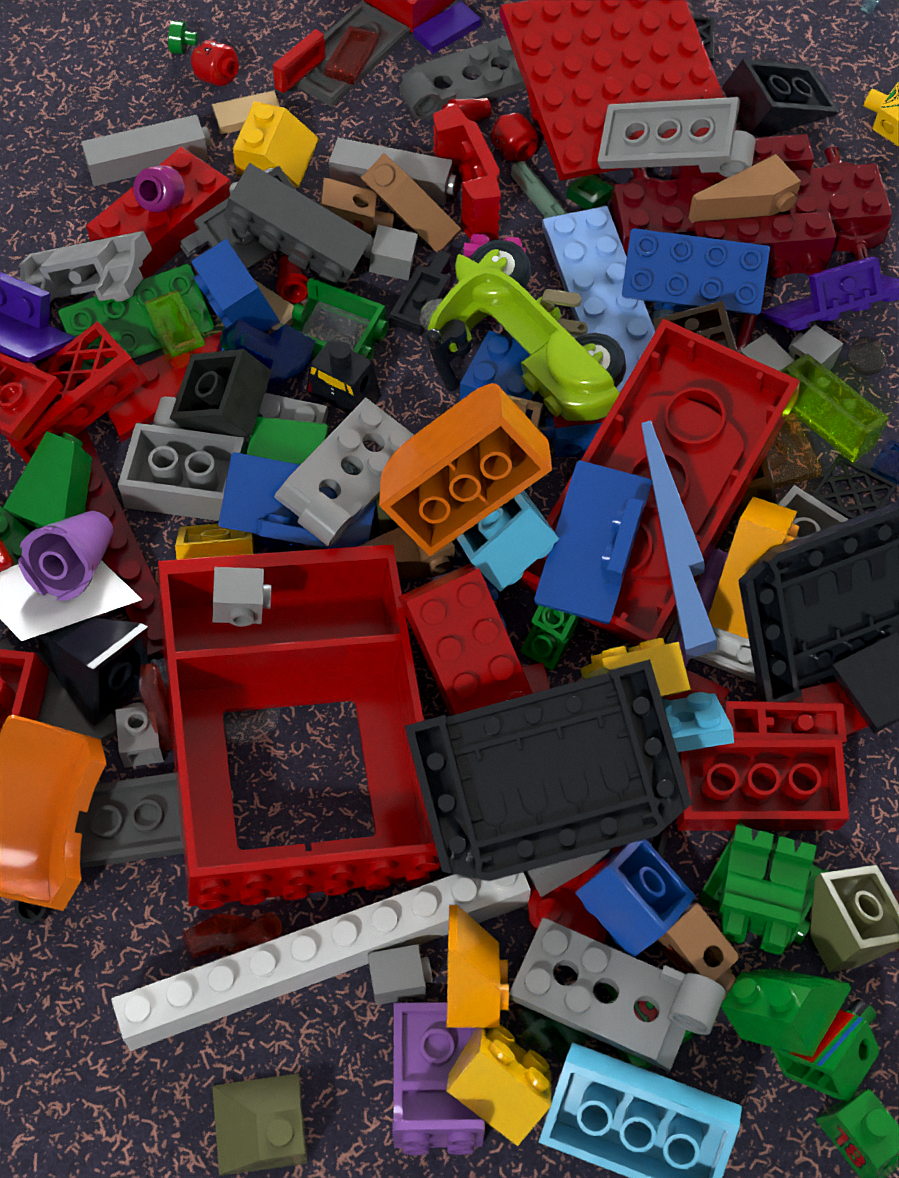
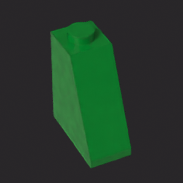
[3,431,92,529]

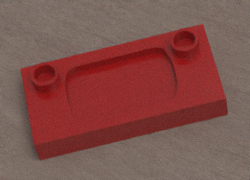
[518,319,800,646]

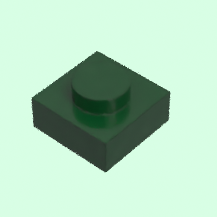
[566,175,614,210]

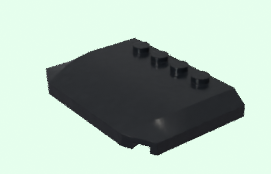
[738,501,899,702]
[404,659,692,881]

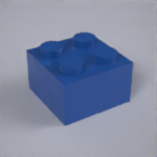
[191,238,280,344]
[460,330,542,419]
[575,840,696,957]

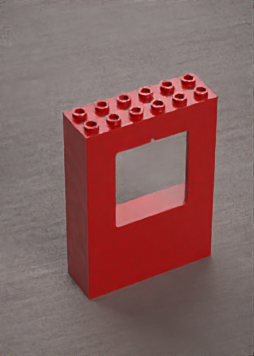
[158,544,440,910]

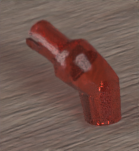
[182,912,282,959]

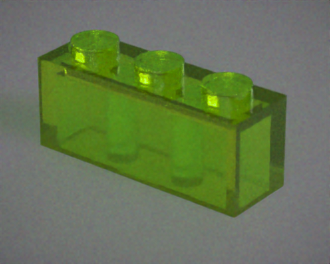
[783,353,889,462]

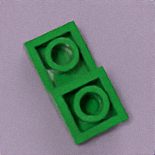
[520,606,579,671]

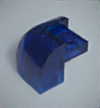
[216,319,316,388]

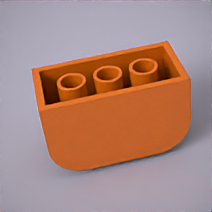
[379,383,552,556]

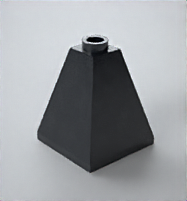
[36,618,148,726]

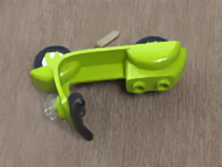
[419,240,626,422]

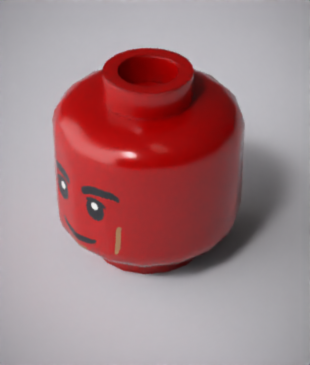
[191,40,239,86]
[490,113,539,162]

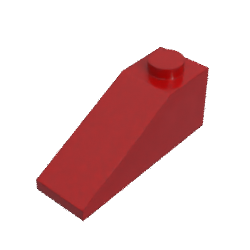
[722,701,847,744]

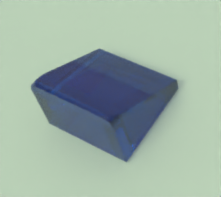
[871,440,899,486]

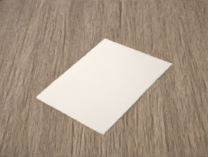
[0,560,142,641]

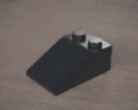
[722,59,839,136]

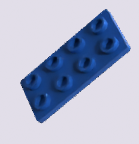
[622,228,770,316]
[218,452,377,549]
[534,461,652,624]

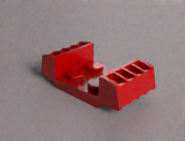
[433,104,501,241]

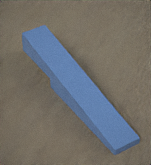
[641,420,717,660]

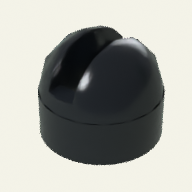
[14,900,52,925]

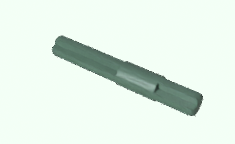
[510,161,568,218]

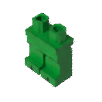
[716,825,817,955]

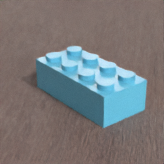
[457,491,559,592]
[539,1043,742,1178]

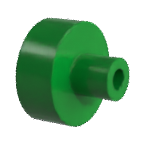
[168,21,198,55]

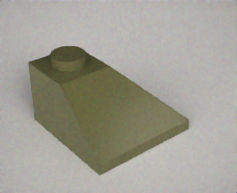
[810,865,899,973]
[212,1073,308,1176]

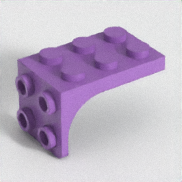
[392,1002,484,1155]

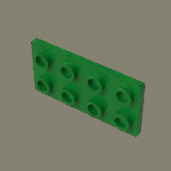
[58,264,214,370]

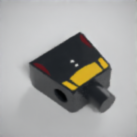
[306,341,381,414]

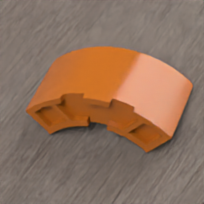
[0,715,107,911]

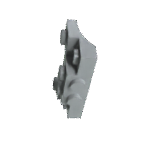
[20,231,152,302]

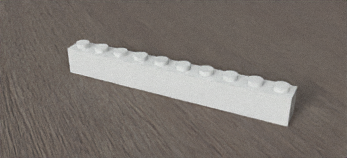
[111,873,531,1051]

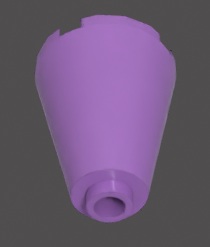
[18,511,113,601]

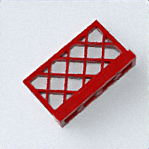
[5,321,147,464]

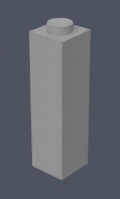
[81,115,212,186]
[329,138,457,205]

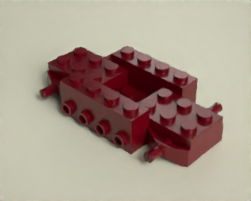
[610,134,892,278]

